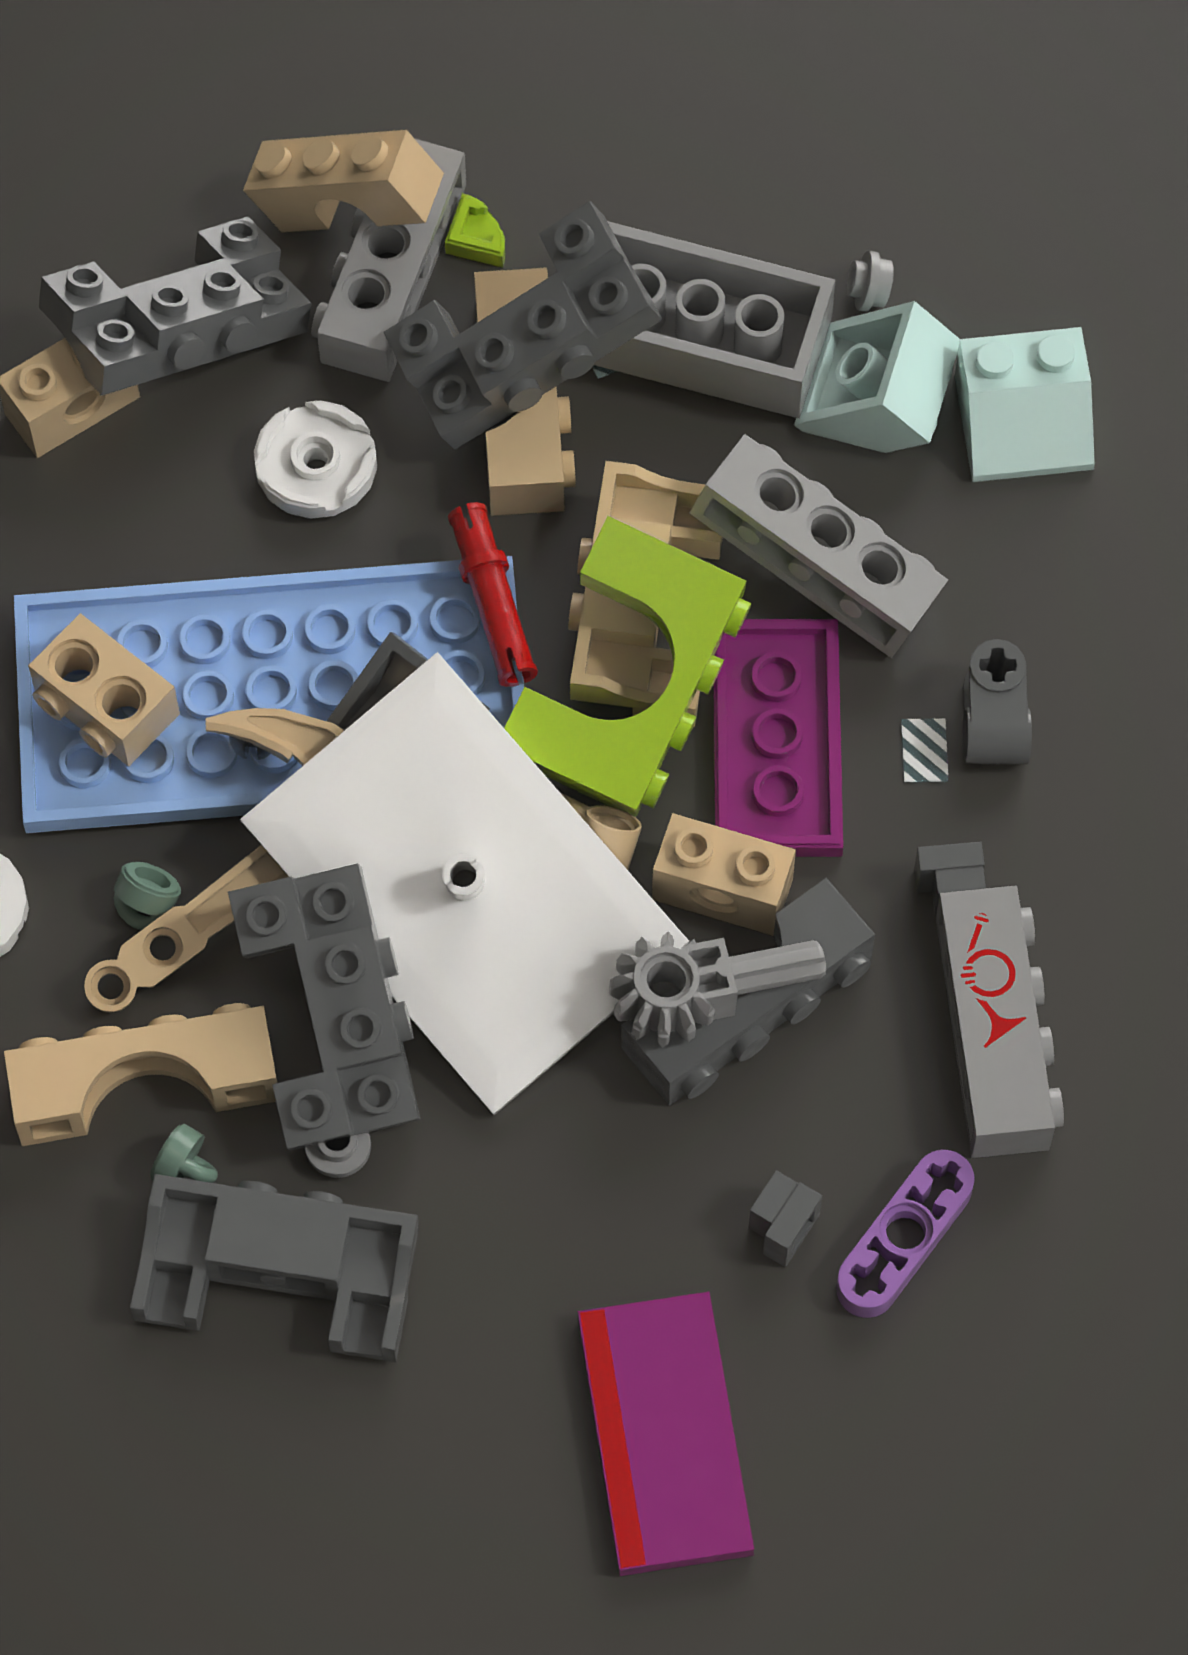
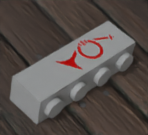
[936,885,1064,1158]

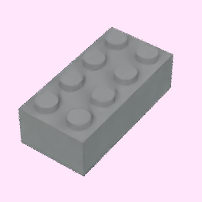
[594,221,835,419]

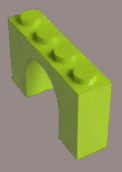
[504,516,752,817]

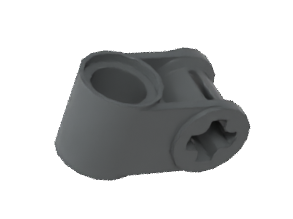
[962,639,1032,764]

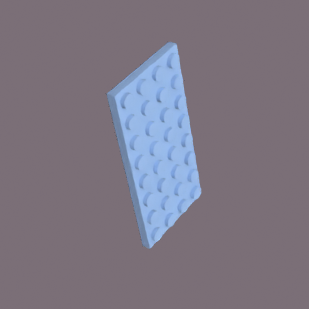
[14,556,524,833]

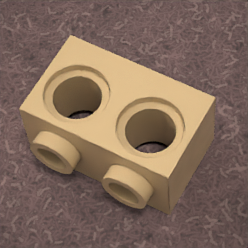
[28,613,180,767]

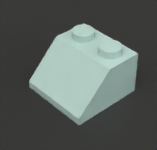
[794,301,960,453]
[954,327,1095,482]

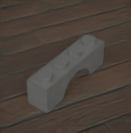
[621,878,875,1106]

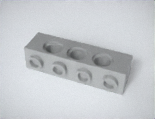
[311,139,466,382]
[689,434,948,658]

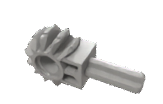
[609,932,826,1048]

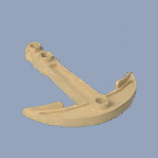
[84,708,344,1013]

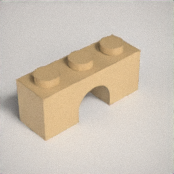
[243,130,444,232]

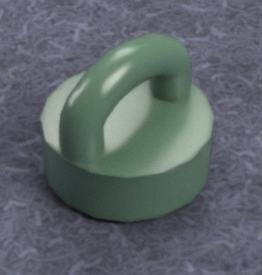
[113,862,181,931]
[150,1124,218,1183]

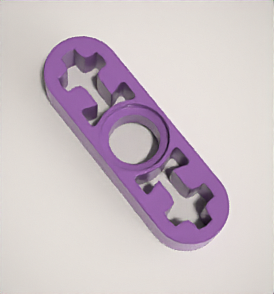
[836,1150,974,1318]

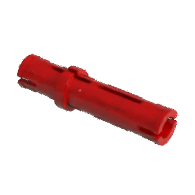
[448,502,538,687]

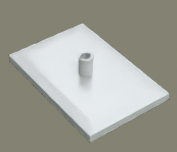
[240,652,689,1115]

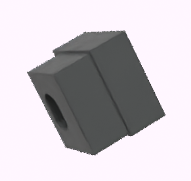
[914,842,986,915]
[748,1170,823,1268]

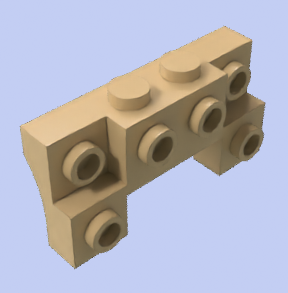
[568,461,723,726]

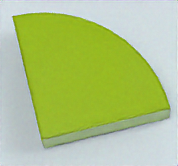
[445,193,505,268]

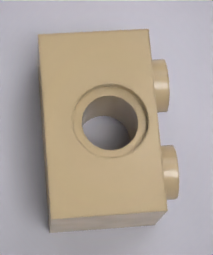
[0,338,140,458]
[652,813,796,936]

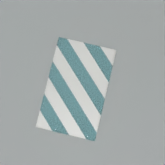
[901,718,948,782]

